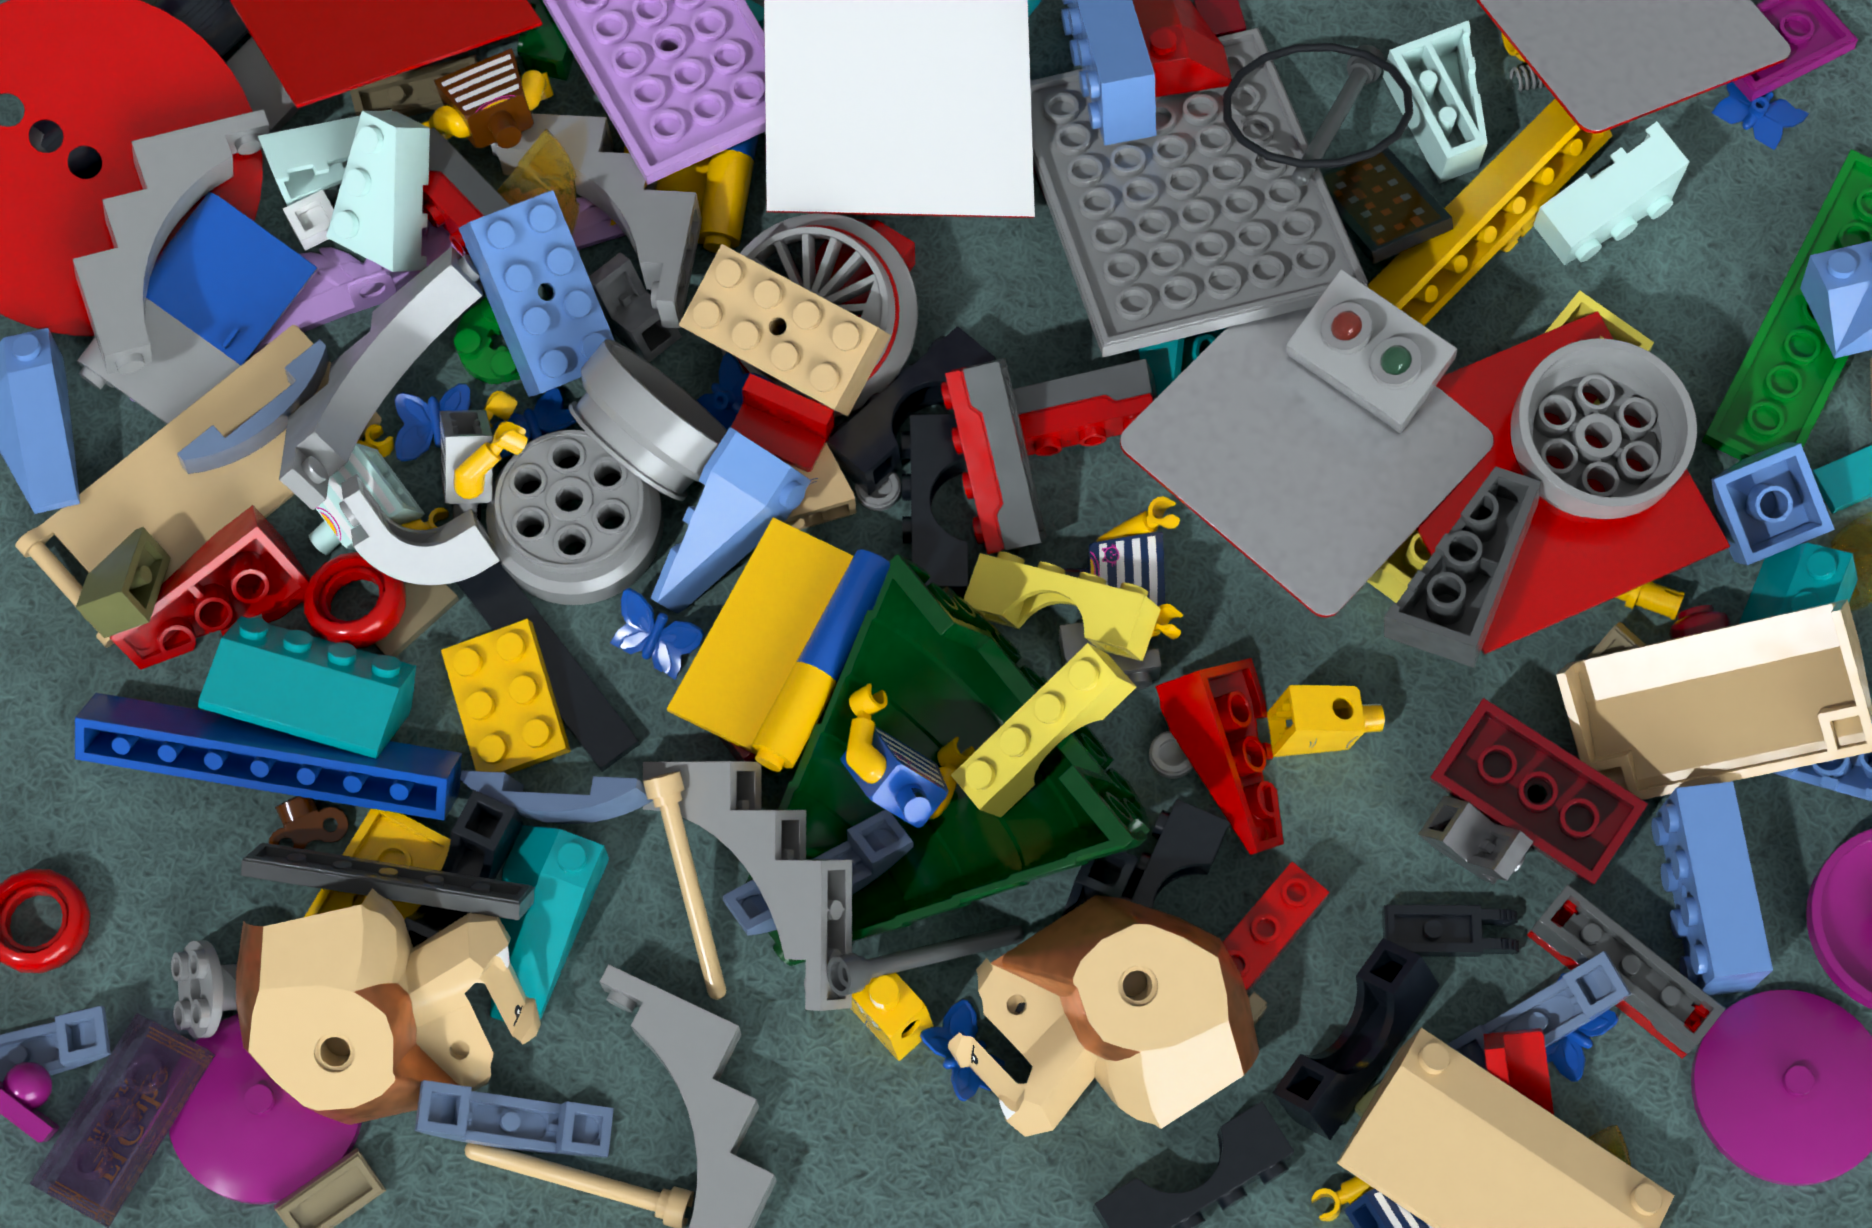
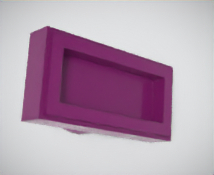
[0,1062,60,1143]

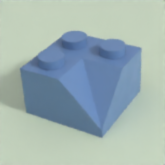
[1800,241,1872,359]
[1711,442,1835,565]

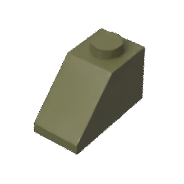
[76,527,171,638]

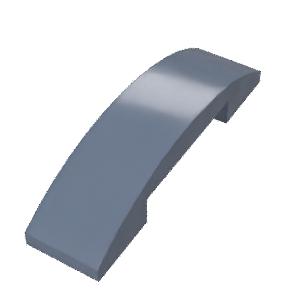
[177,339,329,474]
[460,771,653,824]
[723,809,913,936]
[1447,951,1631,1071]
[0,1005,111,1083]
[415,1080,614,1158]

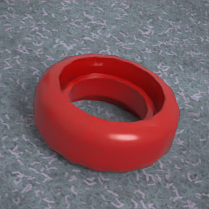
[304,552,406,649]
[0,869,91,973]

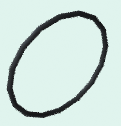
[1223,43,1413,168]

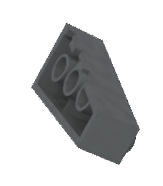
[1384,466,1541,668]

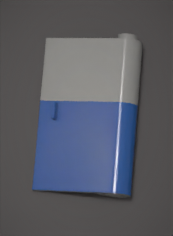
[77,192,318,424]

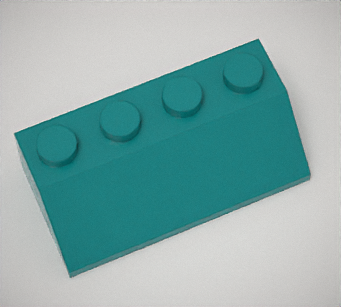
[1739,543,1858,624]
[198,616,417,759]

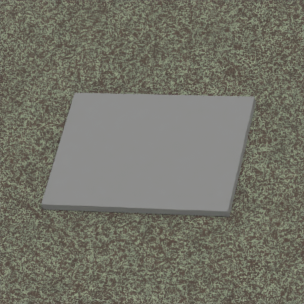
[1030,28,1368,357]

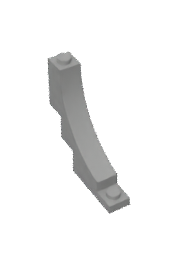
[73,109,269,374]
[491,114,702,328]
[279,246,483,510]
[643,761,852,1011]
[600,964,777,1228]

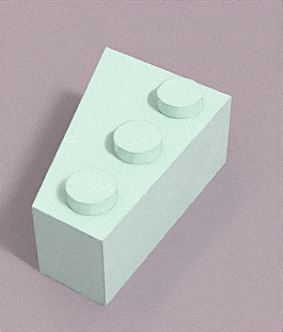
[1382,20,1488,184]
[258,109,392,206]
[326,111,430,272]
[1533,121,1689,265]

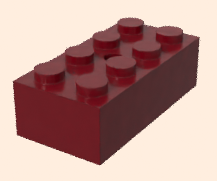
[1430,698,1648,887]

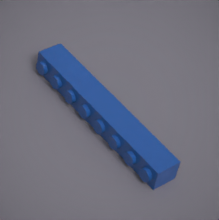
[75,693,462,821]

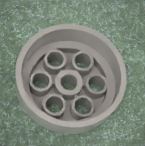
[569,339,728,501]
[1511,339,1697,519]
[486,430,664,605]

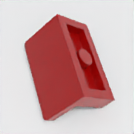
[731,373,834,472]
[1483,1028,1554,1115]

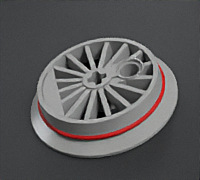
[721,213,918,417]

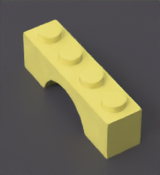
[964,551,1161,661]
[951,643,1136,818]

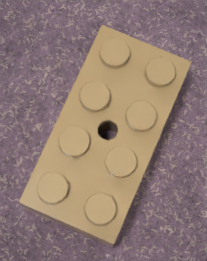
[679,244,891,416]

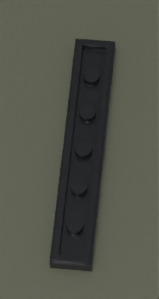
[455,562,640,772]

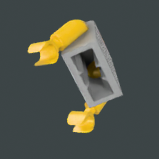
[440,391,528,521]

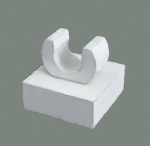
[283,189,334,251]

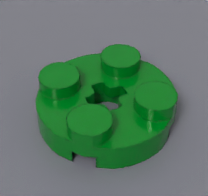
[454,297,521,384]

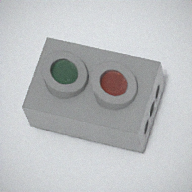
[1286,269,1457,434]

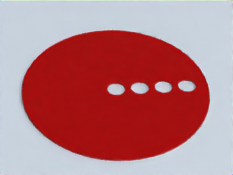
[0,0,263,336]

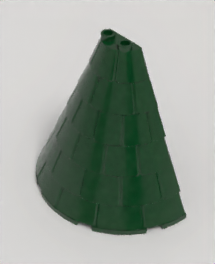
[745,554,1150,966]

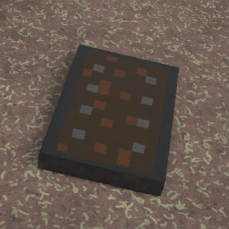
[1322,147,1453,264]

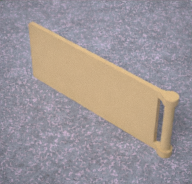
[15,325,382,648]

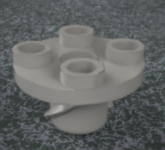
[171,940,237,1038]

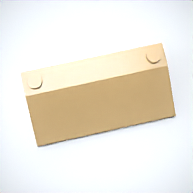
[1556,599,1872,800]
[1337,1027,1675,1228]

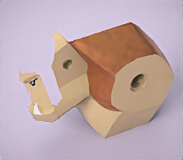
[236,888,541,1125]
[948,895,1259,1137]

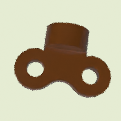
[269,796,349,849]

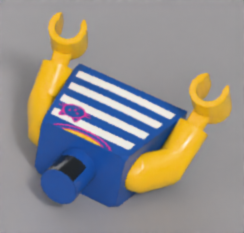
[840,683,975,828]

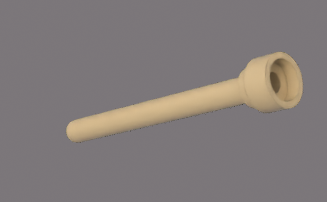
[643,771,726,1000]
[464,1143,694,1228]

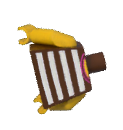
[421,48,554,149]

